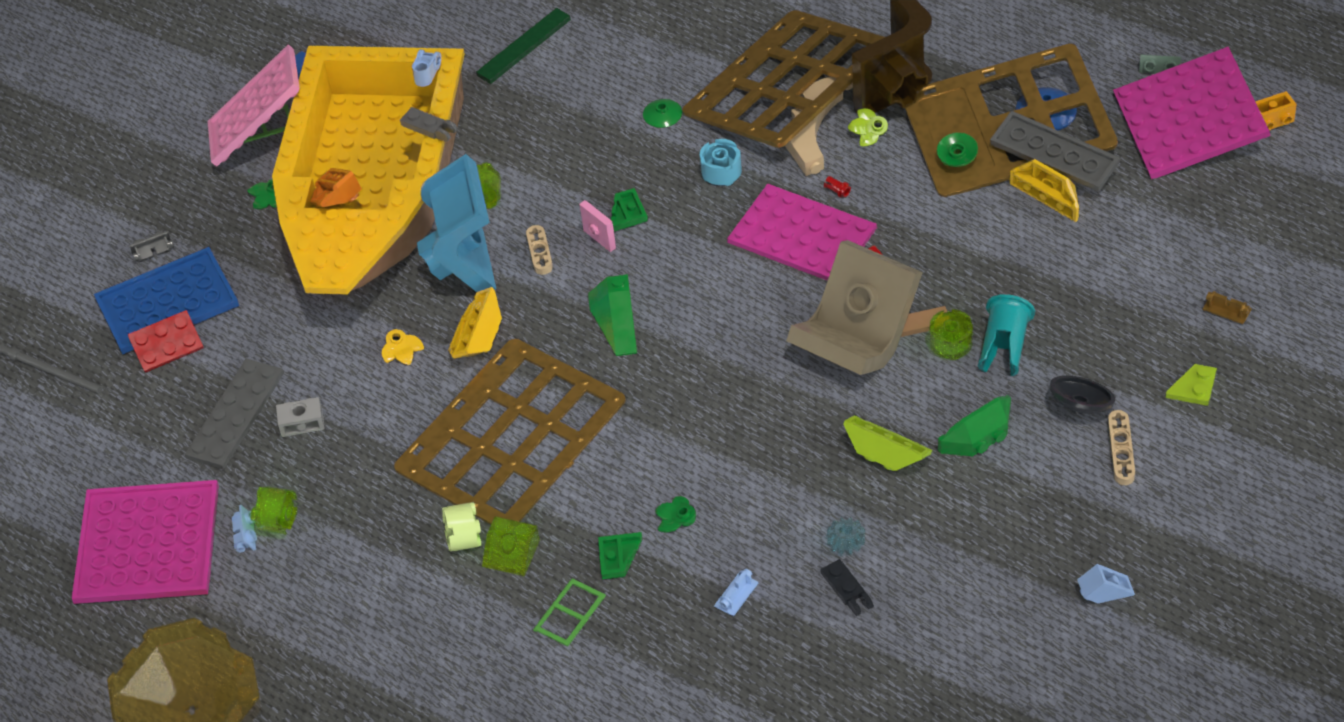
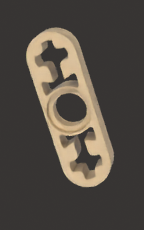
[526,225,553,275]

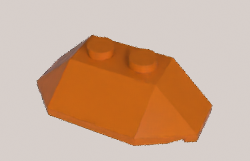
[311,168,362,207]

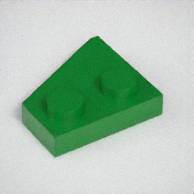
[611,188,648,231]
[598,532,643,579]

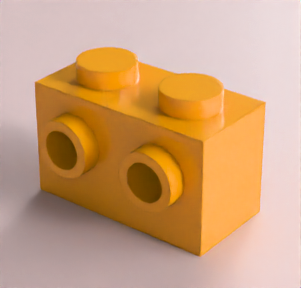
[1255,91,1297,131]

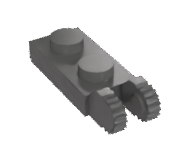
[400,107,458,141]

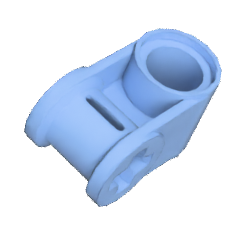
[412,49,441,87]

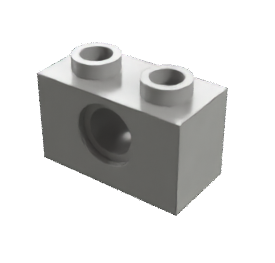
[276,397,325,437]

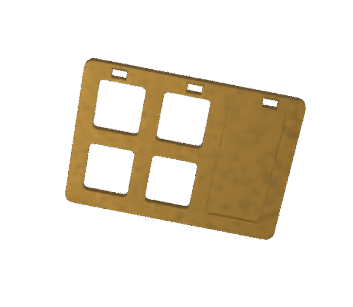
[905,44,1118,197]

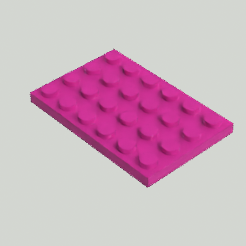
[727,184,877,281]

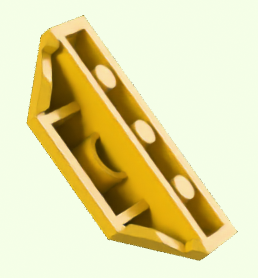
[1010,159,1079,222]
[448,287,502,359]

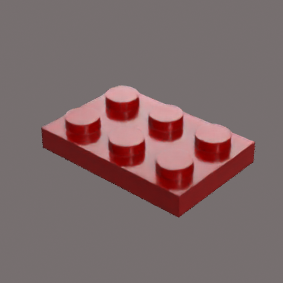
[127,310,204,373]

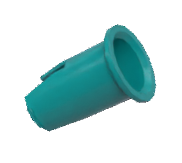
[978,294,1036,376]

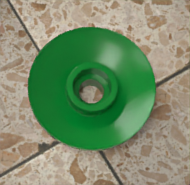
[643,99,682,128]
[937,133,978,167]

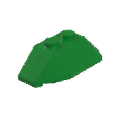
[938,395,1011,457]

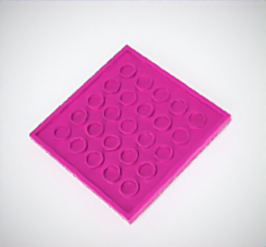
[1113,47,1270,179]
[72,480,219,604]

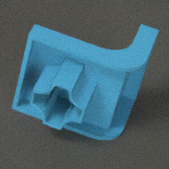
[417,154,496,292]

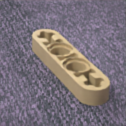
[1108,410,1135,485]

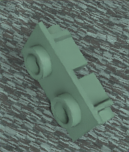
[1139,54,1181,74]

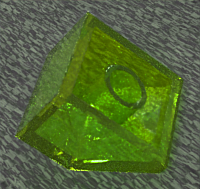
[482,516,540,576]

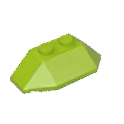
[843,415,932,471]

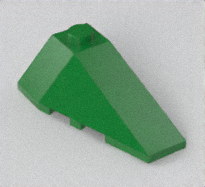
[588,274,637,356]

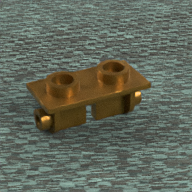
[1203,291,1252,324]

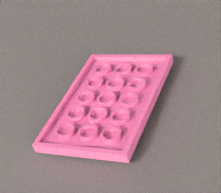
[208,45,300,166]

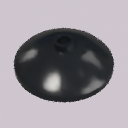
[1049,375,1115,414]

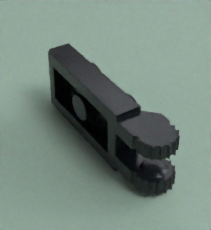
[820,559,874,616]

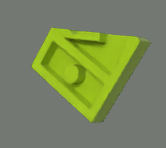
[1166,364,1217,406]

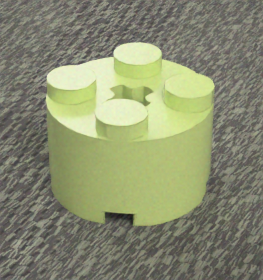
[442,502,481,551]

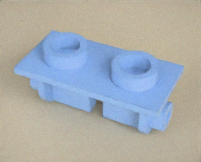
[232,505,257,553]
[714,569,759,617]

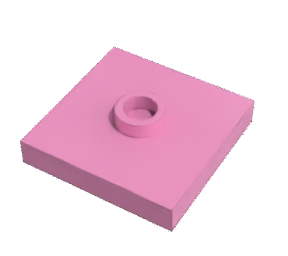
[579,200,616,252]

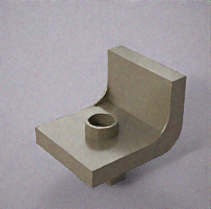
[786,240,923,375]

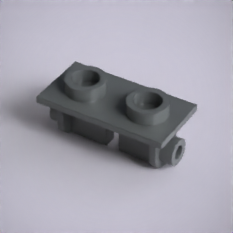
[129,231,174,262]

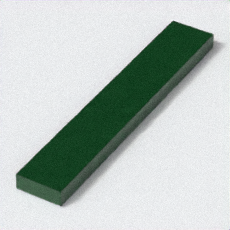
[476,8,571,85]

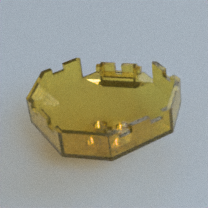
[107,618,260,722]

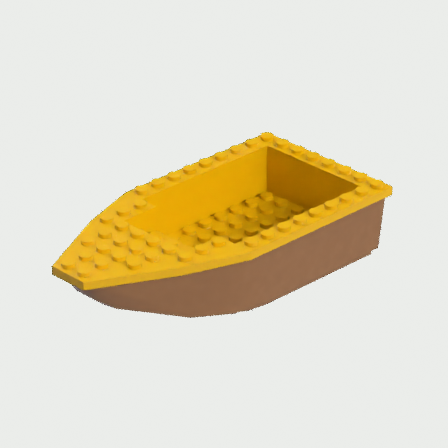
[272,46,465,294]

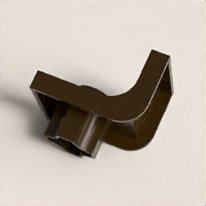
[852,0,932,113]

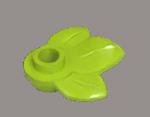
[848,109,888,146]

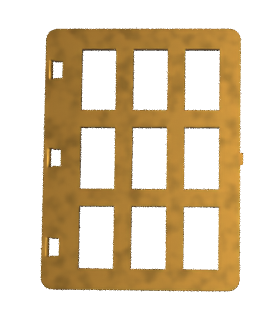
[682,10,885,148]
[394,339,626,532]

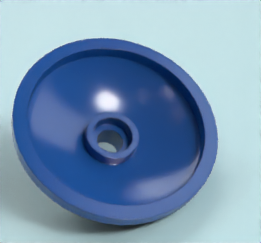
[1016,87,1077,131]

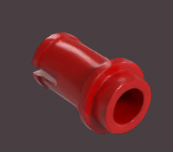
[824,176,851,198]

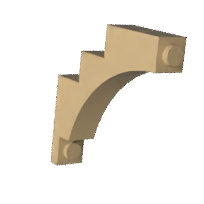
[785,76,853,176]

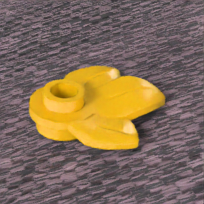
[382,329,424,365]

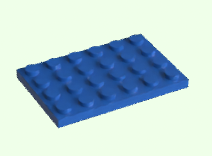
[94,247,239,355]

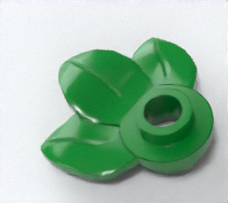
[247,179,277,210]
[655,496,696,532]

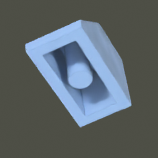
[1077,564,1135,603]

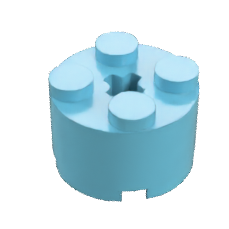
[700,139,742,186]

